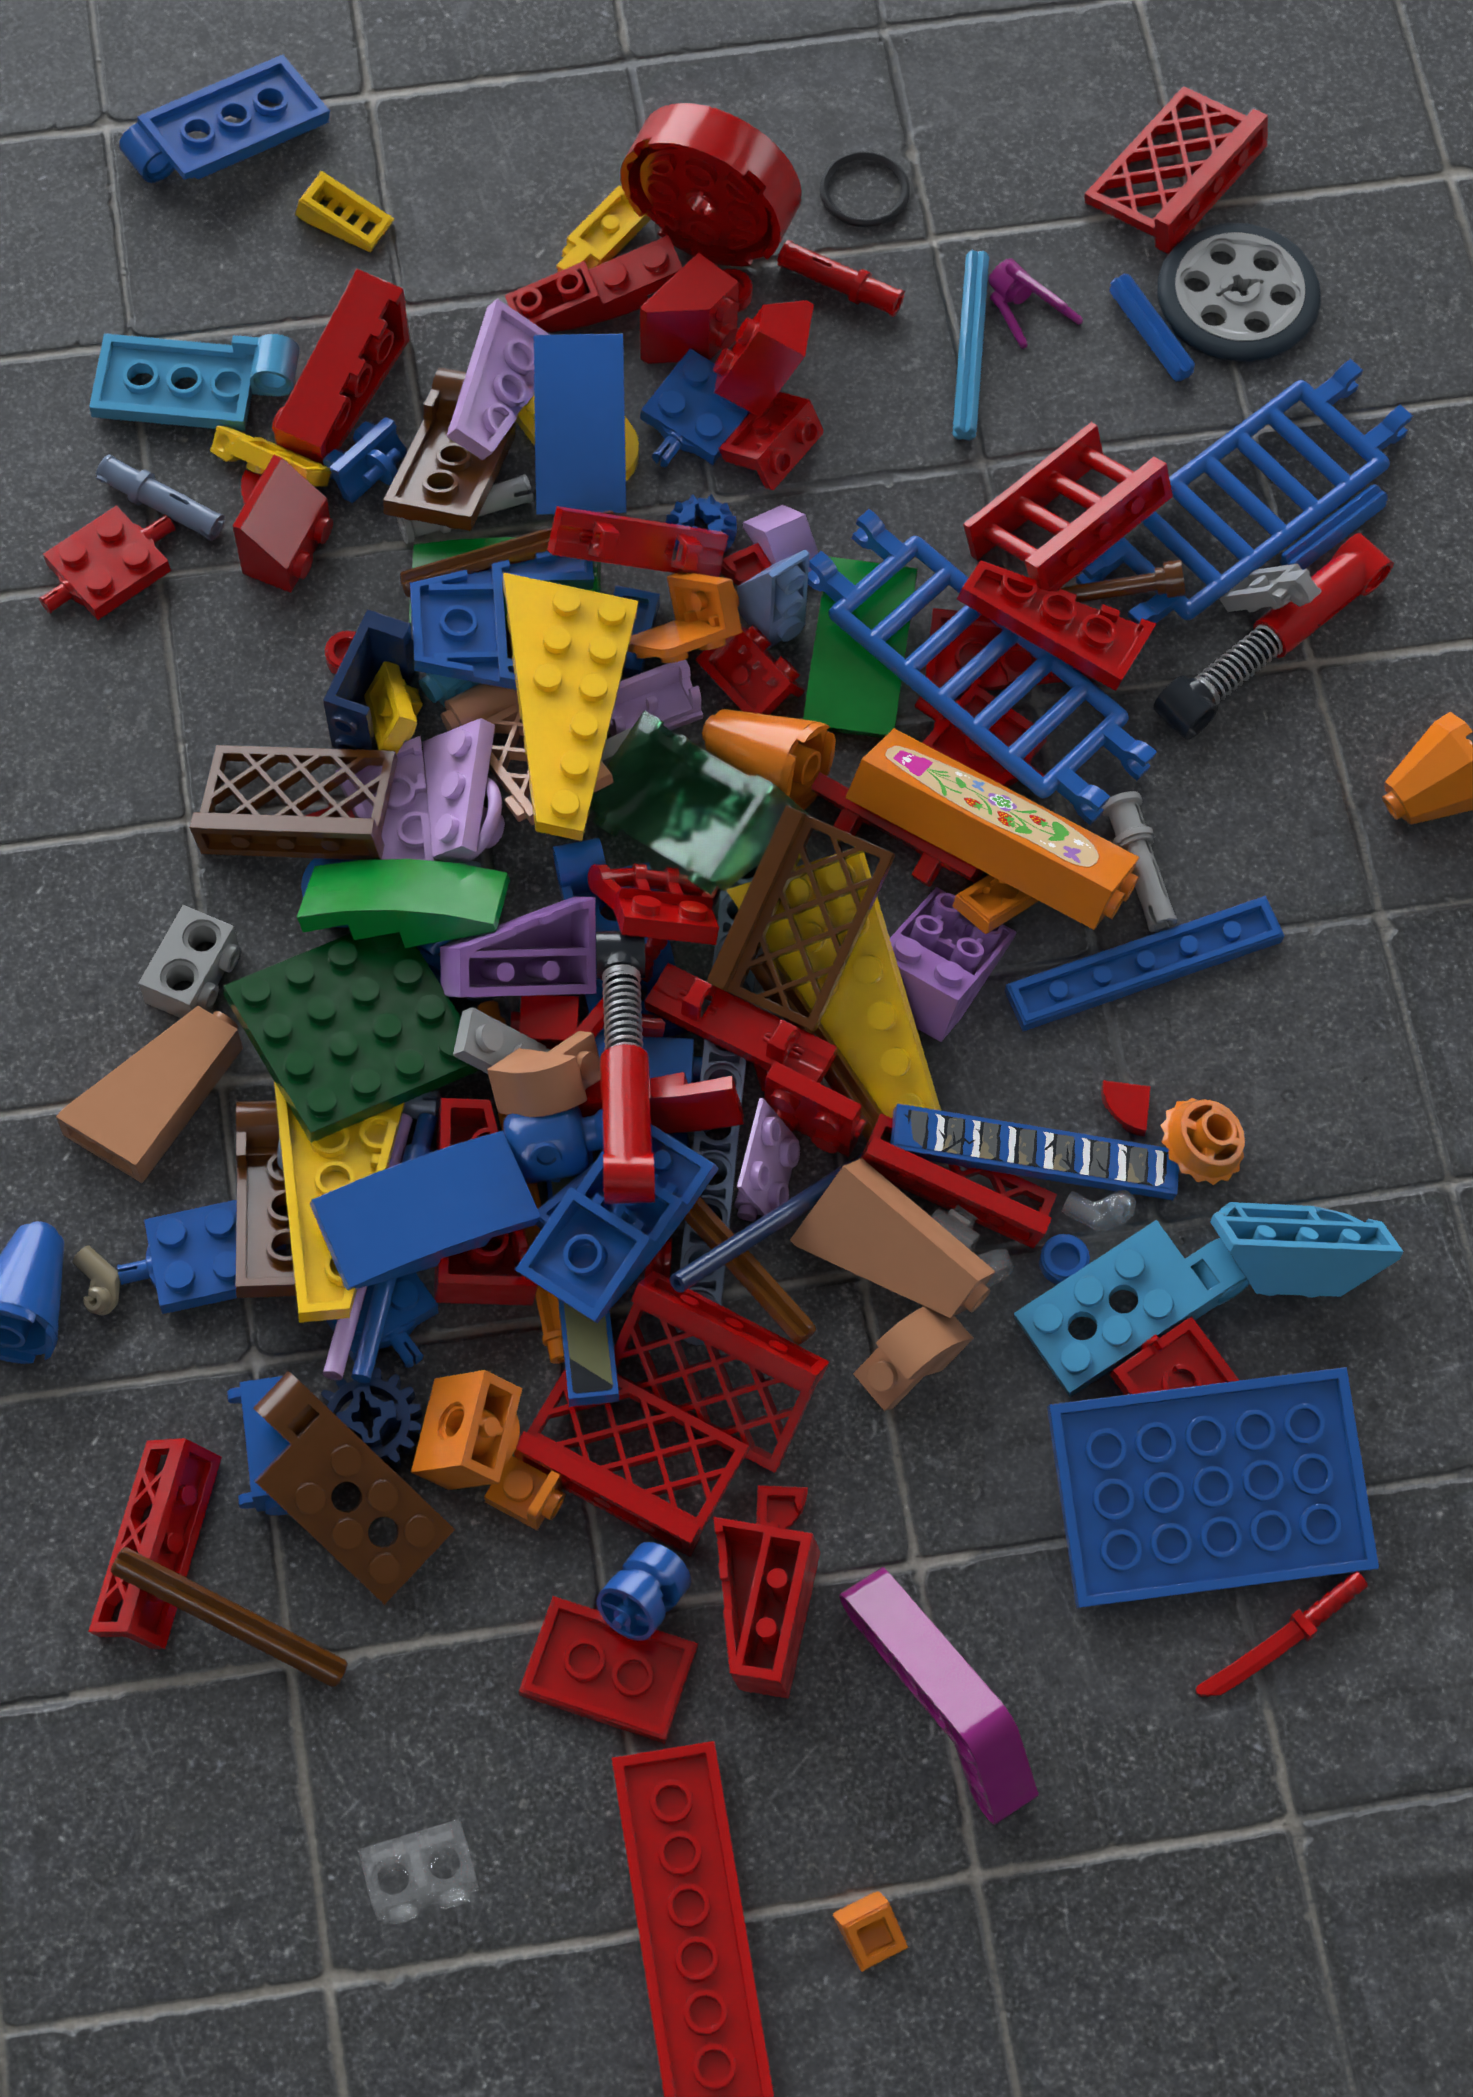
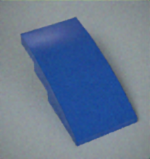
[534,334,626,515]
[515,1124,719,1323]
[310,1130,541,1291]

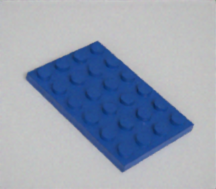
[1047,1367,1379,1608]

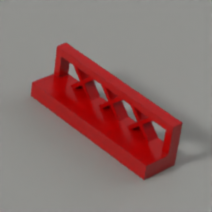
[860,1114,1057,1248]
[88,1438,222,1649]

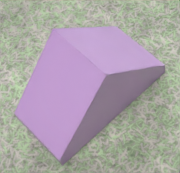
[743,505,818,572]

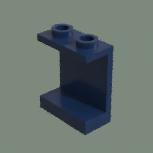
[323,609,416,750]

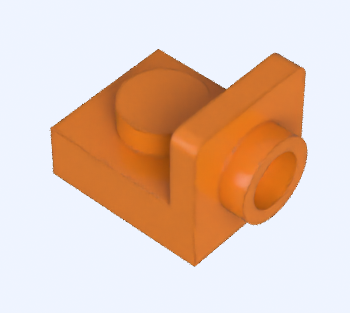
[484,1456,565,1530]

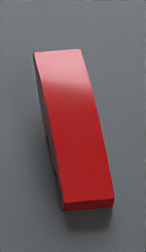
[578,1072,744,1133]

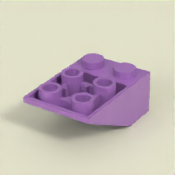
[890,887,1017,1042]

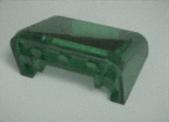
[590,710,809,895]

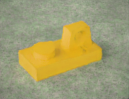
[364,661,422,755]

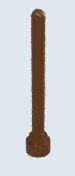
[1057,559,1186,603]

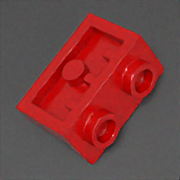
[718,391,824,490]
[695,625,805,715]

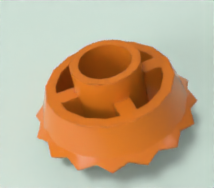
[1161,1098,1245,1185]

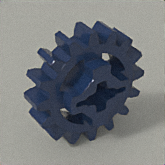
[321,1367,423,1470]

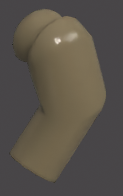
[73,1245,120,1315]

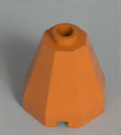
[1382,712,1473,825]

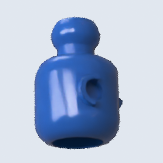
[503,1106,604,1184]

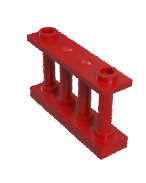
[963,422,1173,592]

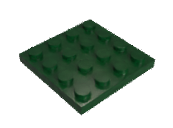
[224,932,479,1143]

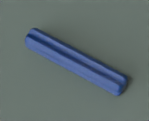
[1110,274,1195,382]
[1280,484,1388,570]

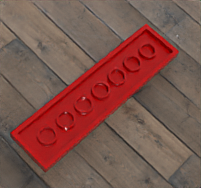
[612,1741,774,2097]

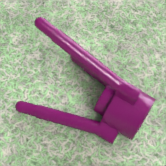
[988,258,1083,349]

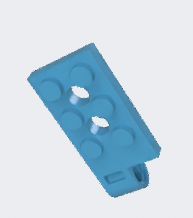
[89,333,300,431]
[1014,1220,1250,1397]

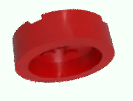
[620,103,802,266]

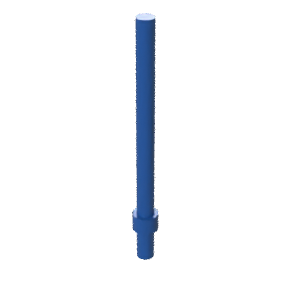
[351,1113,437,1383]

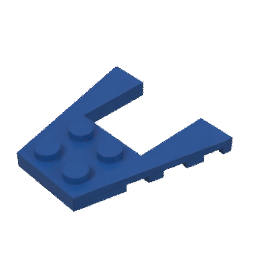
[410,551,594,690]

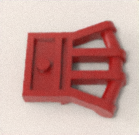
[588,863,722,945]

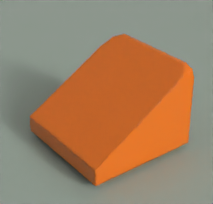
[833,1891,908,1971]

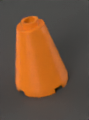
[702,709,836,811]

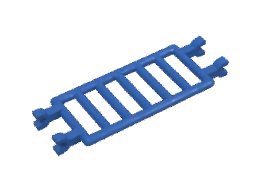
[1076,359,1413,624]
[808,509,1157,825]

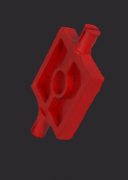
[39,505,176,620]
[915,683,1047,788]

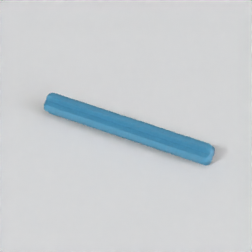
[952,250,989,441]

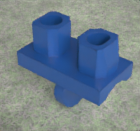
[323,417,407,504]

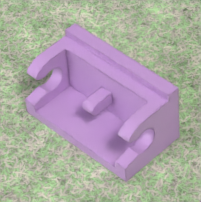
[609,659,703,740]

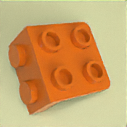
[628,571,742,663]

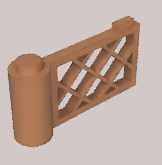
[441,683,614,825]

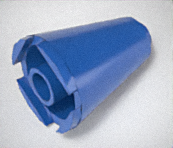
[0,1221,65,1364]

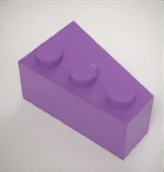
[440,896,596,998]

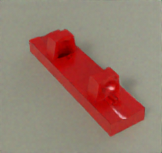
[547,506,728,577]
[811,772,984,887]
[644,963,837,1083]

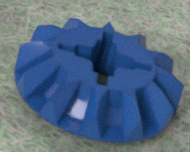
[666,494,737,553]

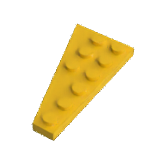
[502,572,639,841]
[726,849,941,1119]
[274,1081,405,1323]

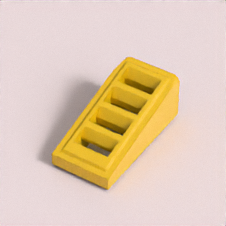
[295,171,394,253]

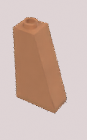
[56,1006,243,1183]
[790,1158,996,1318]

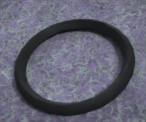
[820,151,910,228]

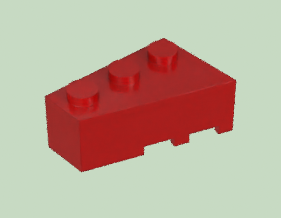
[714,1517,820,1699]

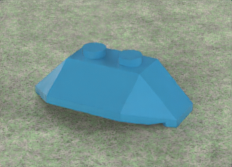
[1210,1202,1404,1298]

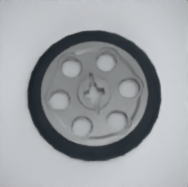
[1158,223,1321,362]

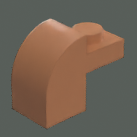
[487,1031,600,1117]
[853,1306,974,1411]

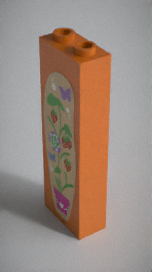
[845,728,1140,930]

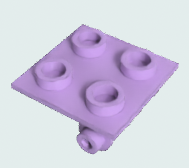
[735,1098,800,1221]

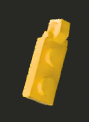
[556,185,651,272]
[210,426,331,487]

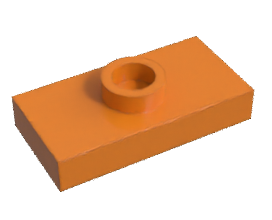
[952,875,1038,935]

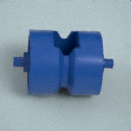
[597,1542,691,1640]

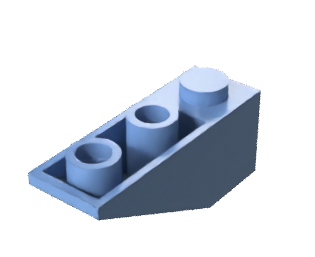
[737,549,810,648]

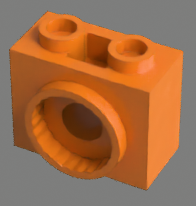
[411,1370,522,1490]

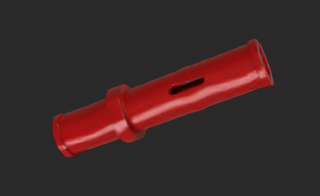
[777,240,905,317]

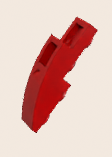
[504,235,682,333]

